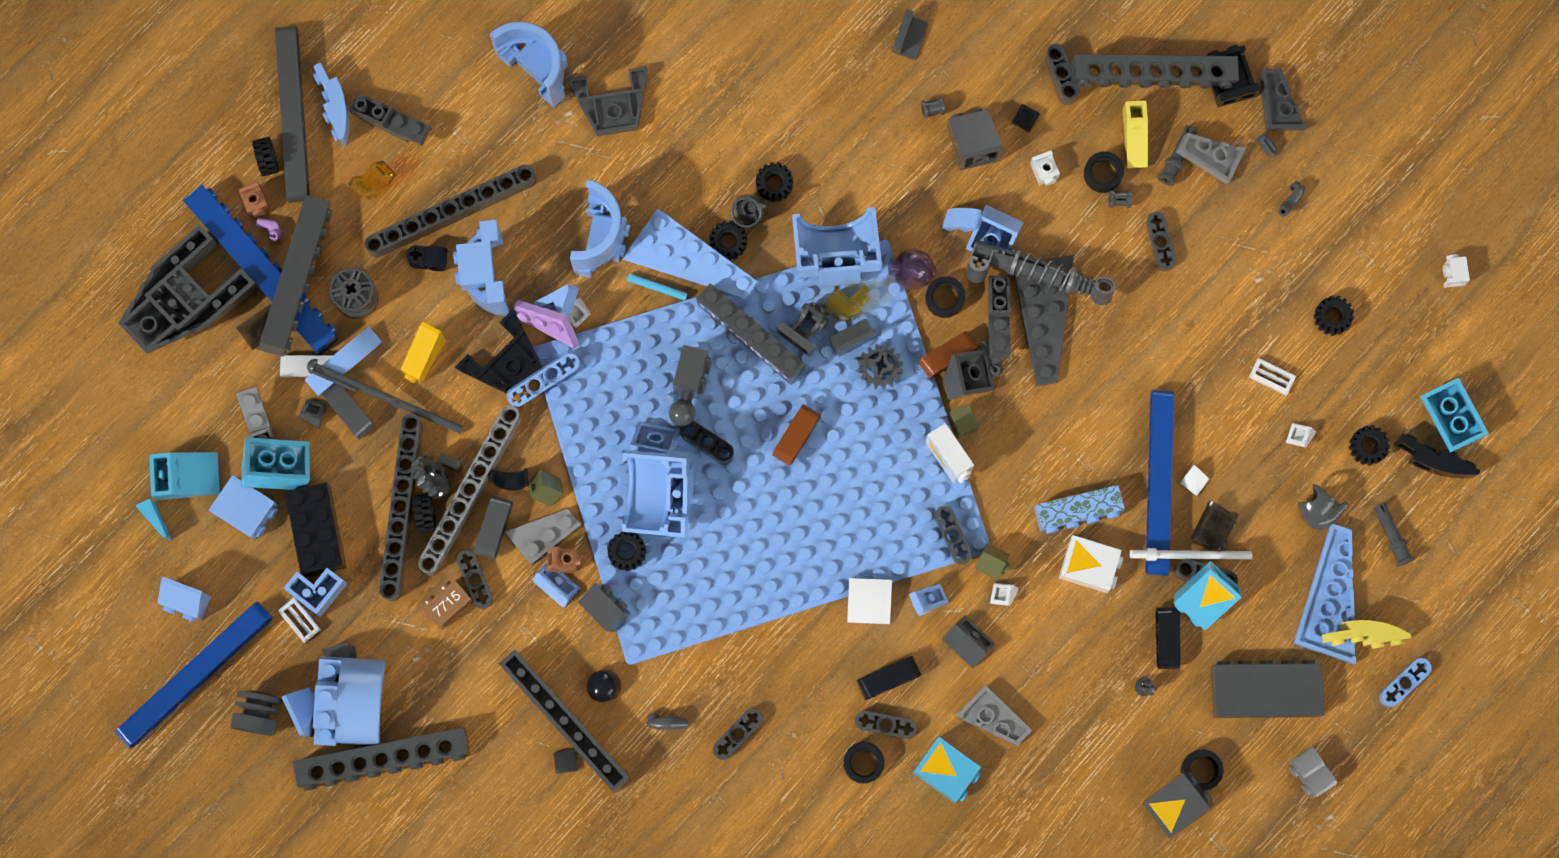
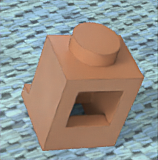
[238,182,270,217]
[547,547,581,574]

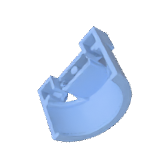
[490,22,568,108]
[570,179,630,278]
[792,207,882,287]
[453,220,510,316]
[622,450,694,537]
[313,656,386,746]

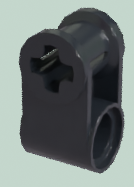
[407,245,448,272]

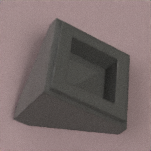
[300,399,327,428]
[554,749,578,774]

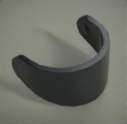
[490,468,528,490]

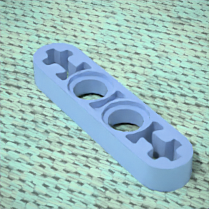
[507,352,579,407]

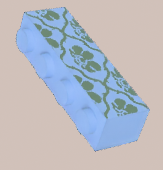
[1034,485,1125,534]

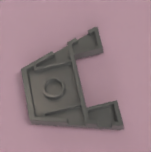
[568,67,648,137]

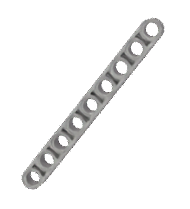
[418,405,521,575]

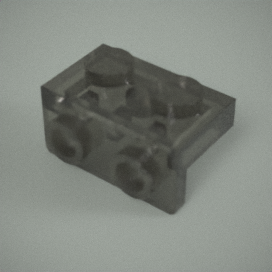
[236,303,271,350]
[1191,501,1239,551]

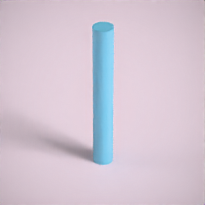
[627,273,688,301]

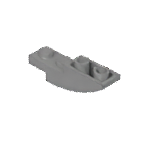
[236,385,276,439]

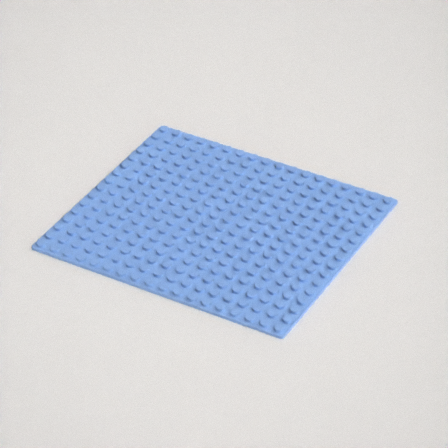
[533,240,990,665]

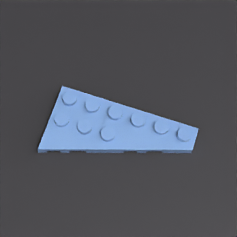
[623,209,759,299]

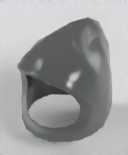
[730,194,770,228]
[1298,484,1348,530]

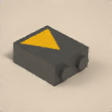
[1143,770,1214,838]

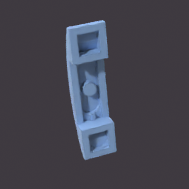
[305,326,382,396]

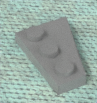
[1176,133,1246,184]
[505,509,581,566]
[956,685,1032,746]

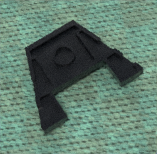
[455,309,543,396]

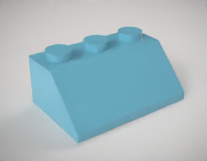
[1420,378,1489,453]
[241,437,310,490]

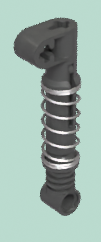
[966,240,1115,305]

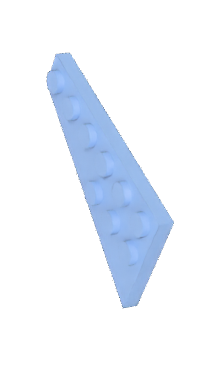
[1293,524,1356,665]

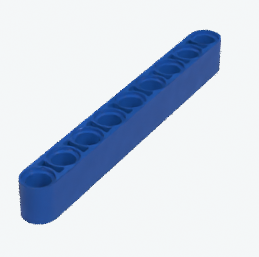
[1145,390,1174,576]
[115,602,273,749]

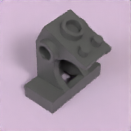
[777,302,830,357]

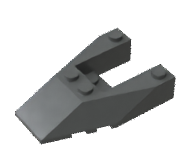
[119,224,260,354]

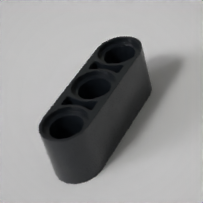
[680,421,734,465]
[1156,607,1181,669]
[856,656,922,700]

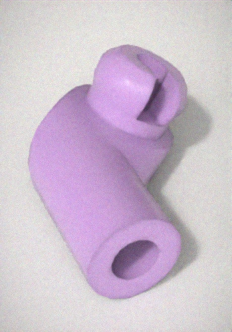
[256,217,283,241]

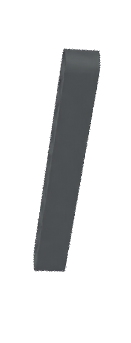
[275,26,310,203]
[364,164,536,258]
[379,413,423,602]

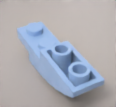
[313,63,350,146]

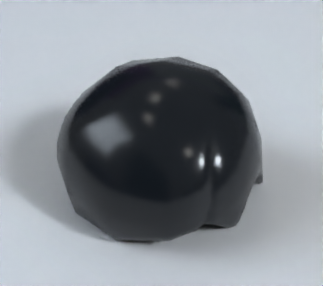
[587,670,621,702]

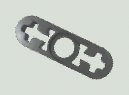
[1146,212,1176,271]
[935,506,972,565]
[457,550,493,609]
[713,709,762,760]
[855,711,917,739]

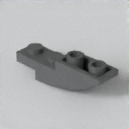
[349,93,432,146]
[988,276,1011,358]

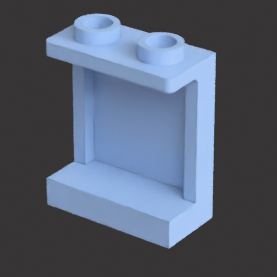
[208,475,278,540]

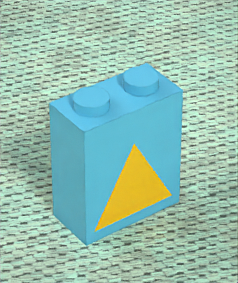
[1174,561,1242,630]
[913,737,981,803]

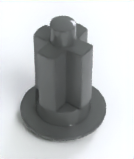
[1254,131,1278,157]
[1135,677,1157,696]

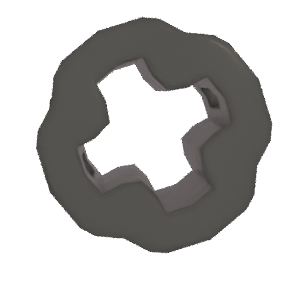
[921,96,945,119]
[1109,189,1132,208]

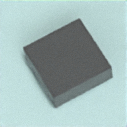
[438,454,463,472]

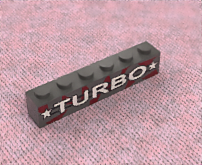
[696,283,805,385]

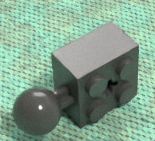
[669,345,712,426]

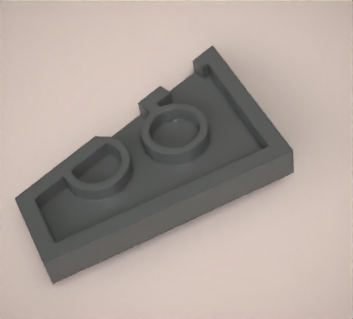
[1260,69,1307,131]

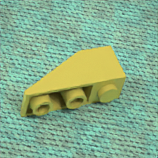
[1122,101,1148,168]

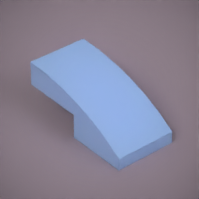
[942,208,982,232]

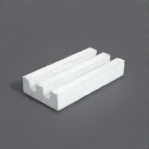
[1249,358,1296,396]
[278,597,322,644]

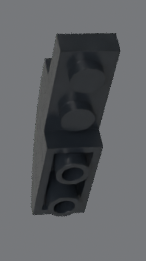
[1394,433,1480,479]

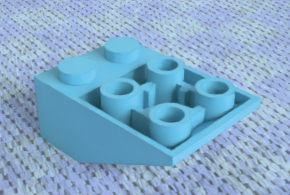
[149,452,220,501]

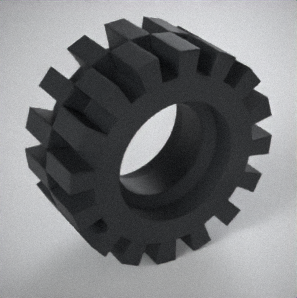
[252,137,279,177]
[756,162,793,202]
[710,220,747,261]
[1313,296,1354,336]
[1349,425,1390,466]
[412,493,436,533]
[607,531,646,571]

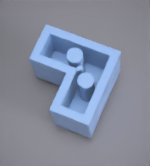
[283,568,347,617]

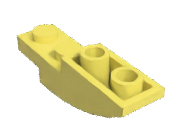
[1322,620,1411,649]

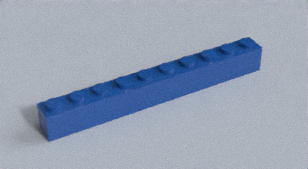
[183,185,338,355]

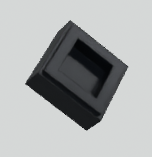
[1012,104,1040,133]

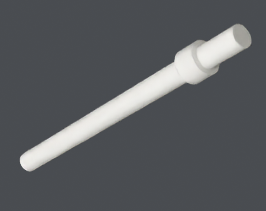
[1130,548,1253,561]

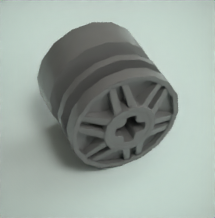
[330,268,378,319]
[230,690,283,736]

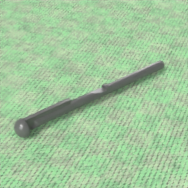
[307,359,464,434]

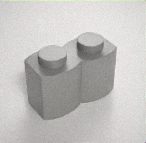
[1289,747,1337,799]

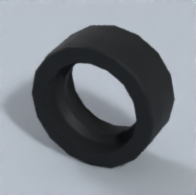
[1084,151,1124,193]
[925,277,965,318]
[843,742,884,784]
[1180,749,1224,791]

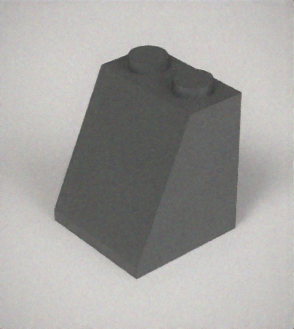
[947,108,1003,171]

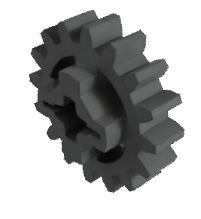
[858,344,903,390]
[411,455,451,499]

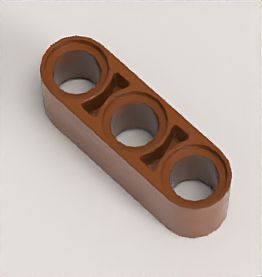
[918,331,978,379]
[772,404,821,466]

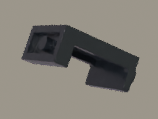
[1207,45,1260,108]

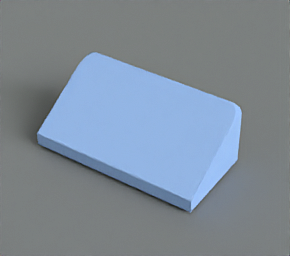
[533,564,581,608]

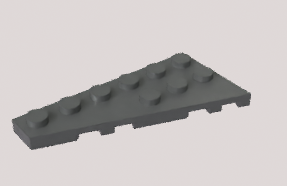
[1014,255,1074,387]

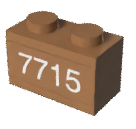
[422,580,473,630]

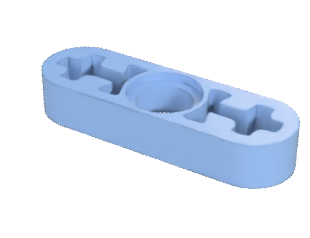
[1379,658,1432,707]

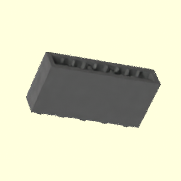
[1211,660,1325,718]

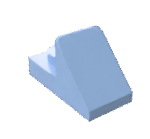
[533,285,578,317]
[909,584,949,616]

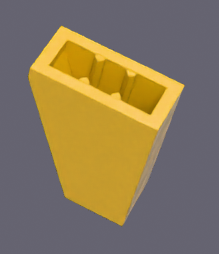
[401,321,446,384]

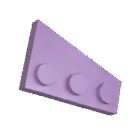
[513,300,579,349]

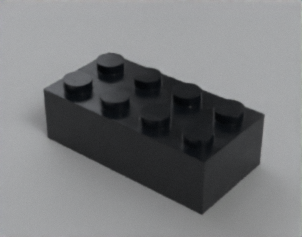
[285,482,347,577]

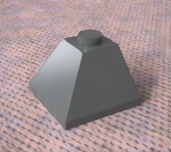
[944,349,995,400]

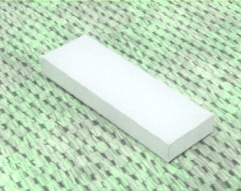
[280,355,333,377]

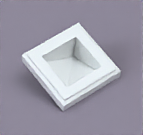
[568,297,591,328]
[1286,423,1316,447]
[1180,465,1209,496]
[990,583,1019,606]

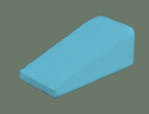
[136,499,172,541]

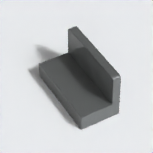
[893,9,928,60]
[829,318,877,357]
[943,615,996,668]

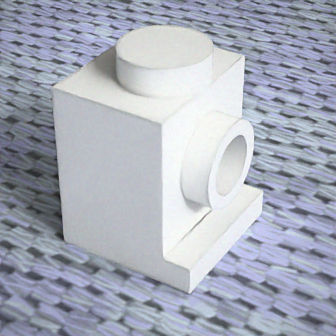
[1030,151,1060,186]
[1443,254,1470,288]

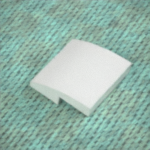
[847,578,892,624]

